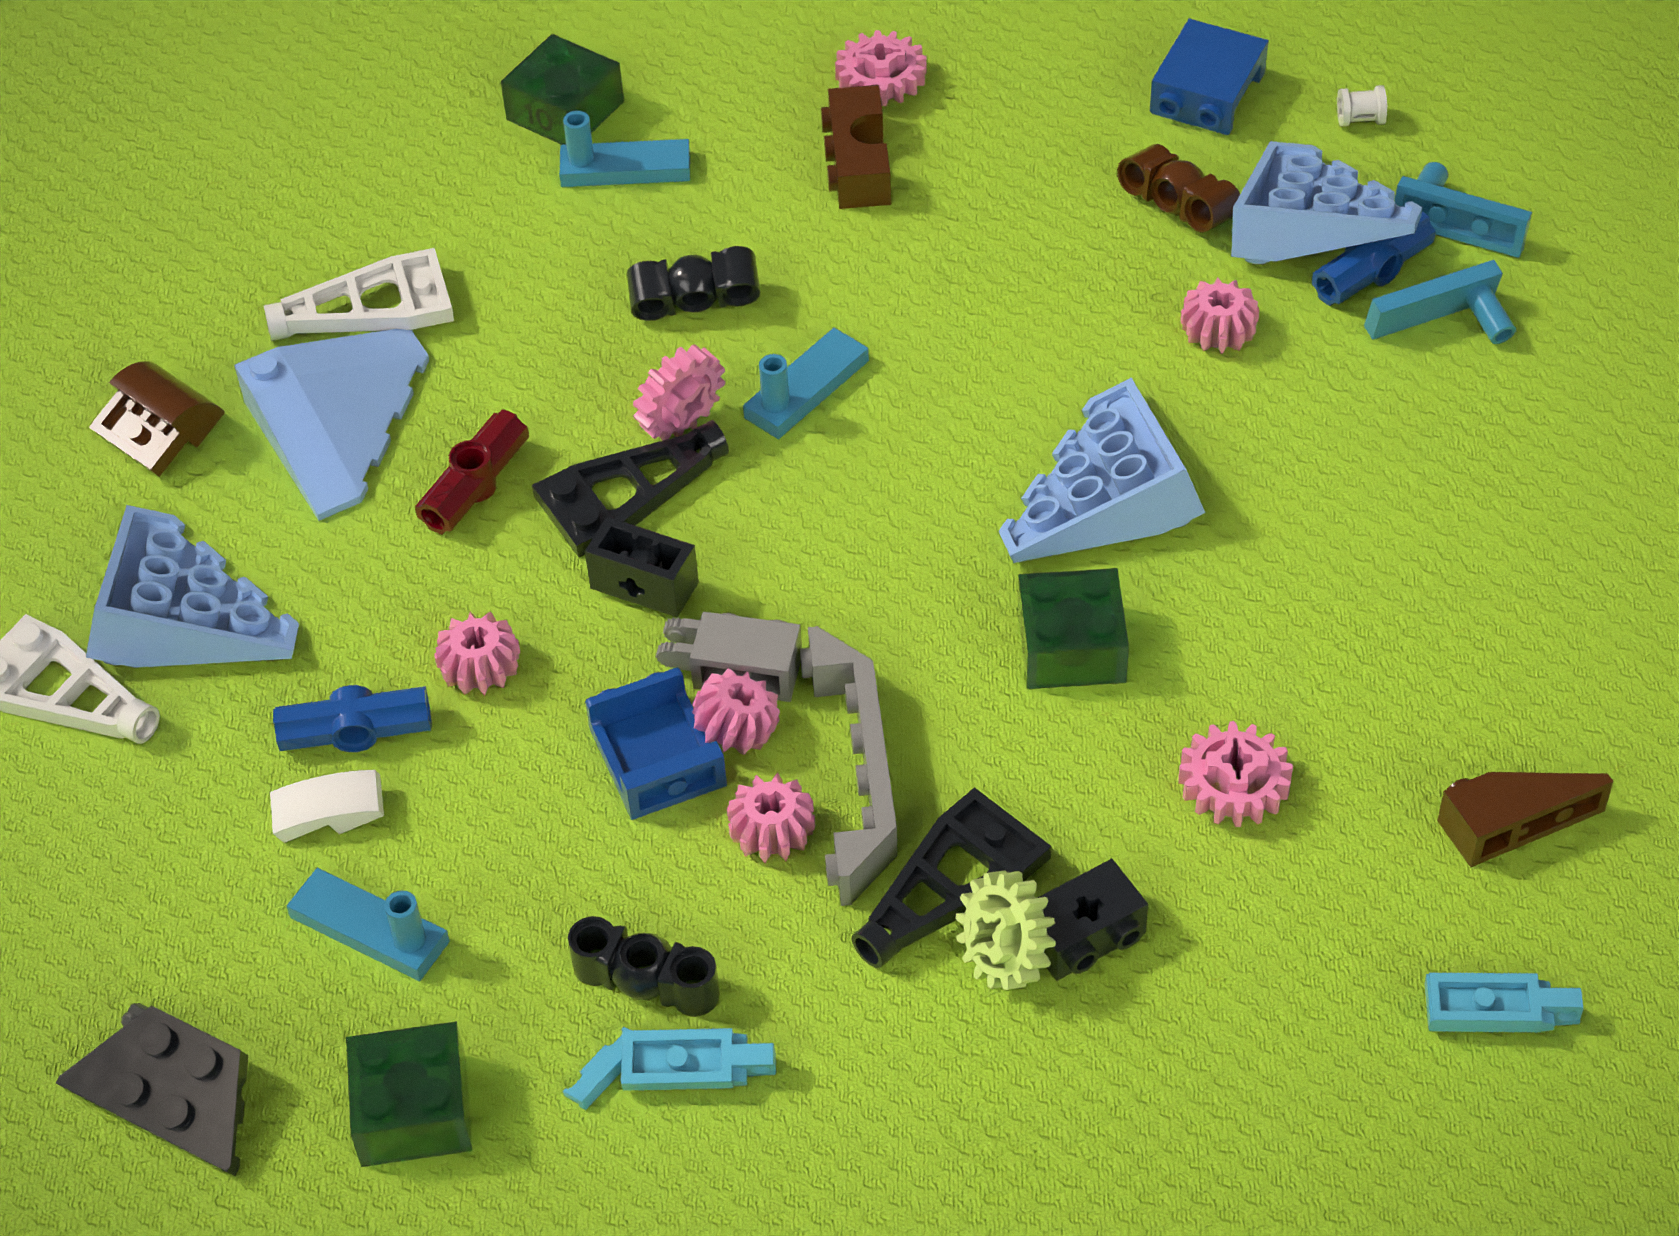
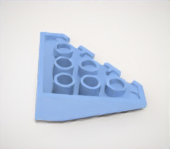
[1231,141,1422,264]
[234,329,429,521]
[999,378,1206,563]
[86,505,299,668]

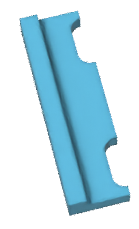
[563,1027,631,1110]

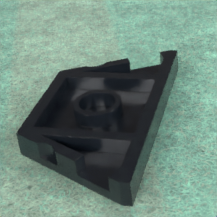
[56,1006,248,1176]

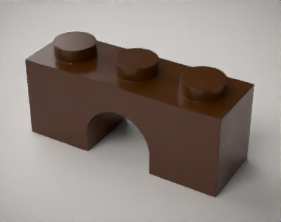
[821,85,891,209]

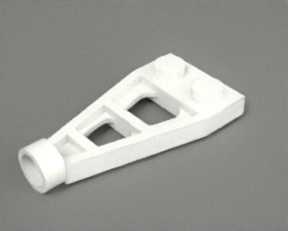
[263,248,454,341]
[0,614,160,744]

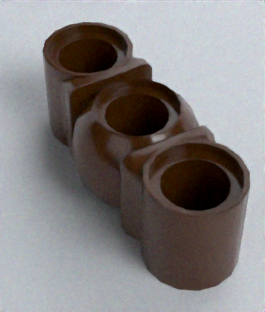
[1117,144,1240,233]

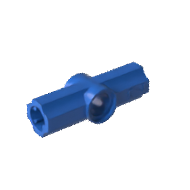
[1312,211,1436,306]
[273,685,432,752]

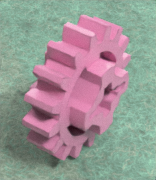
[835,30,927,106]
[633,344,725,440]
[1178,721,1293,827]

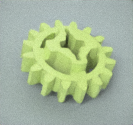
[956,870,1056,990]

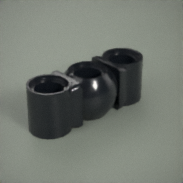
[627,246,760,321]
[568,916,720,1017]

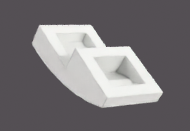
[270,770,384,843]

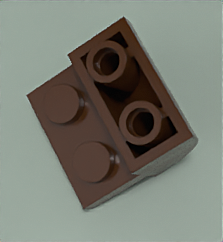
[89,361,225,477]

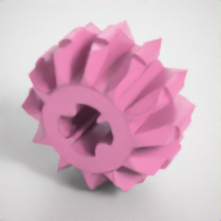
[1180,277,1259,354]
[434,611,520,696]
[692,668,780,755]
[727,772,815,863]

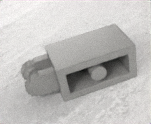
[656,612,802,702]

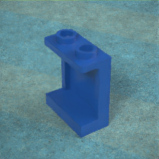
[1150,19,1269,135]
[585,667,727,820]

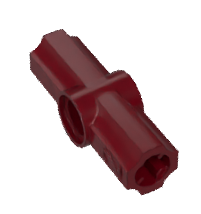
[415,409,529,535]

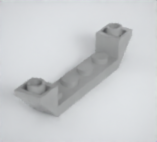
[800,626,897,906]

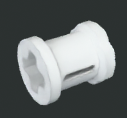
[1337,85,1387,126]

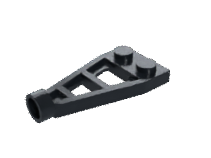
[532,420,729,558]
[851,787,1052,968]

